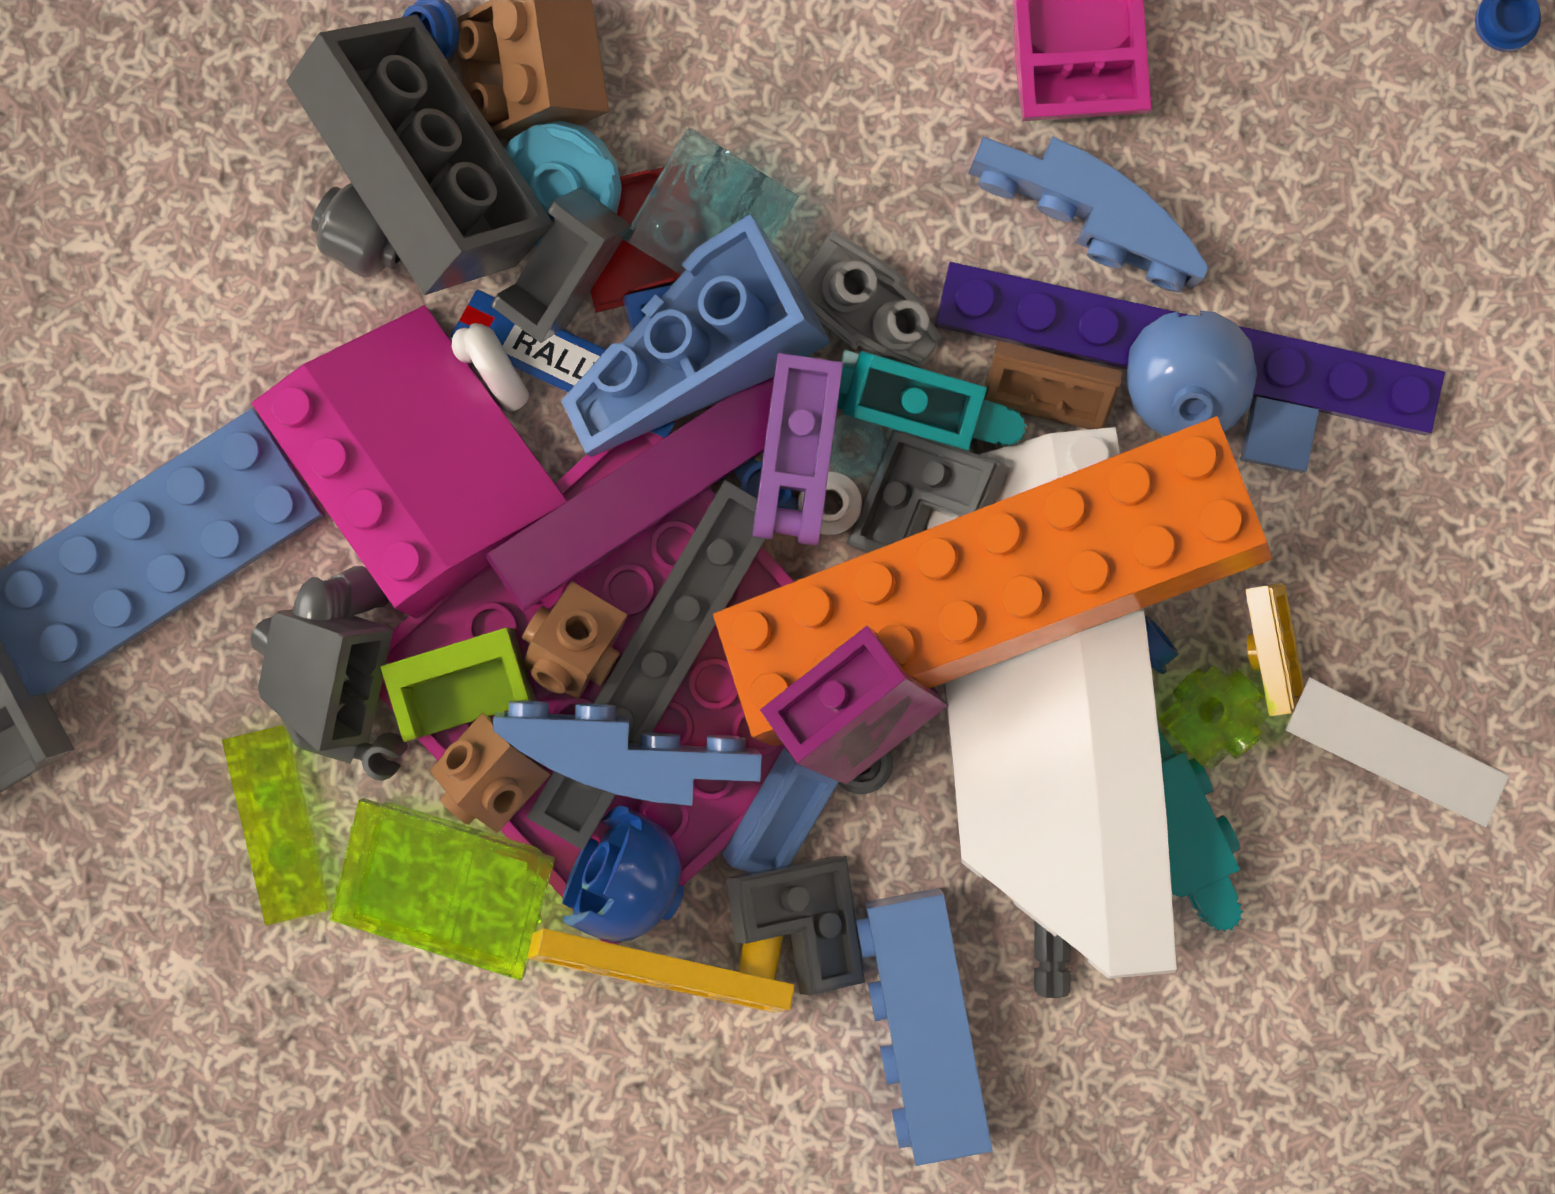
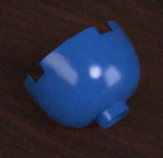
[562,806,684,942]

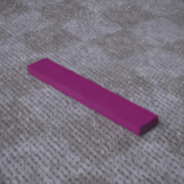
[486,377,774,612]

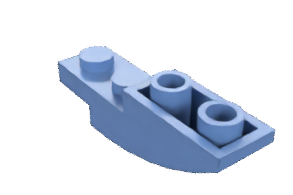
[968,136,1208,292]
[493,701,762,806]

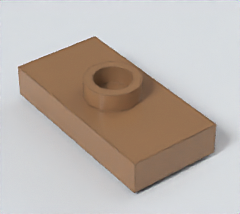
[984,341,1122,429]

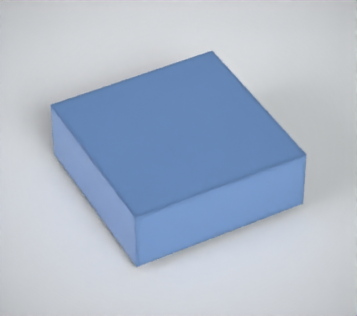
[1240,397,1319,473]

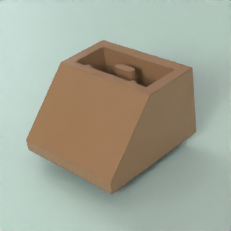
[456,0,609,140]

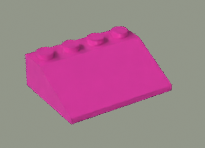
[251,305,567,619]

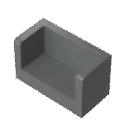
[491,187,632,343]

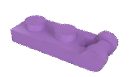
[752,353,843,546]

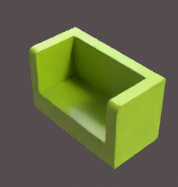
[380,627,536,742]

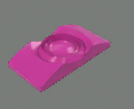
[1013,0,1151,121]

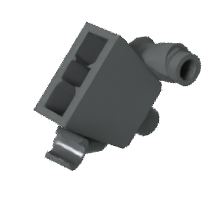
[251,566,408,781]

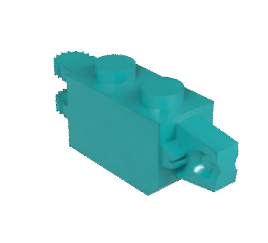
[808,349,1027,450]

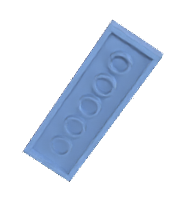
[0,408,325,697]

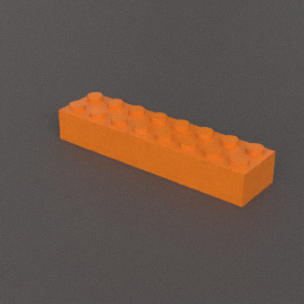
[713,416,1273,747]

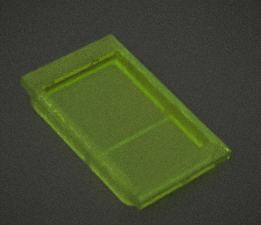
[330,798,555,981]

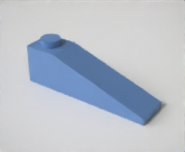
[561,214,831,457]

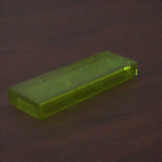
[222,725,331,926]

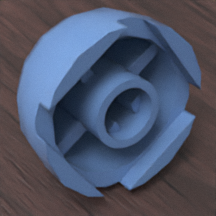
[1126,310,1257,436]

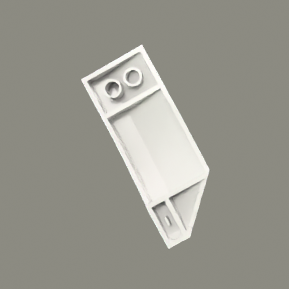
[926,427,1177,979]

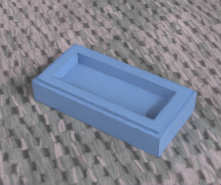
[722,748,839,873]

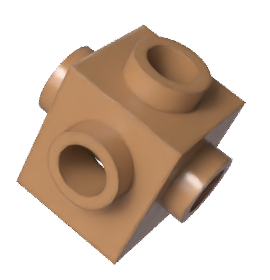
[522,581,627,700]
[430,713,550,833]

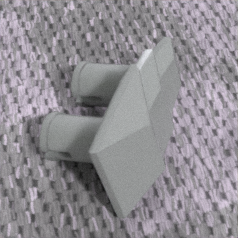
[796,230,942,368]

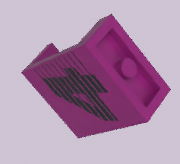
[760,626,948,785]

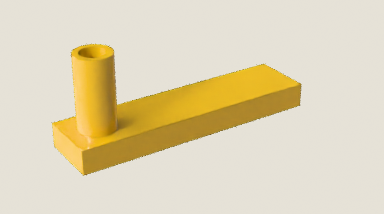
[527,928,795,1013]

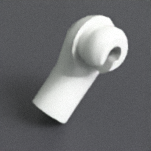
[452,323,530,412]

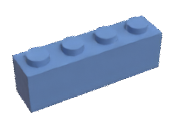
[856,888,993,1166]

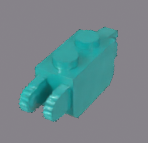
[1158,728,1244,932]

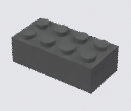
[286,15,554,295]

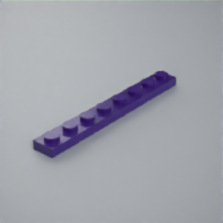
[934,262,1445,436]

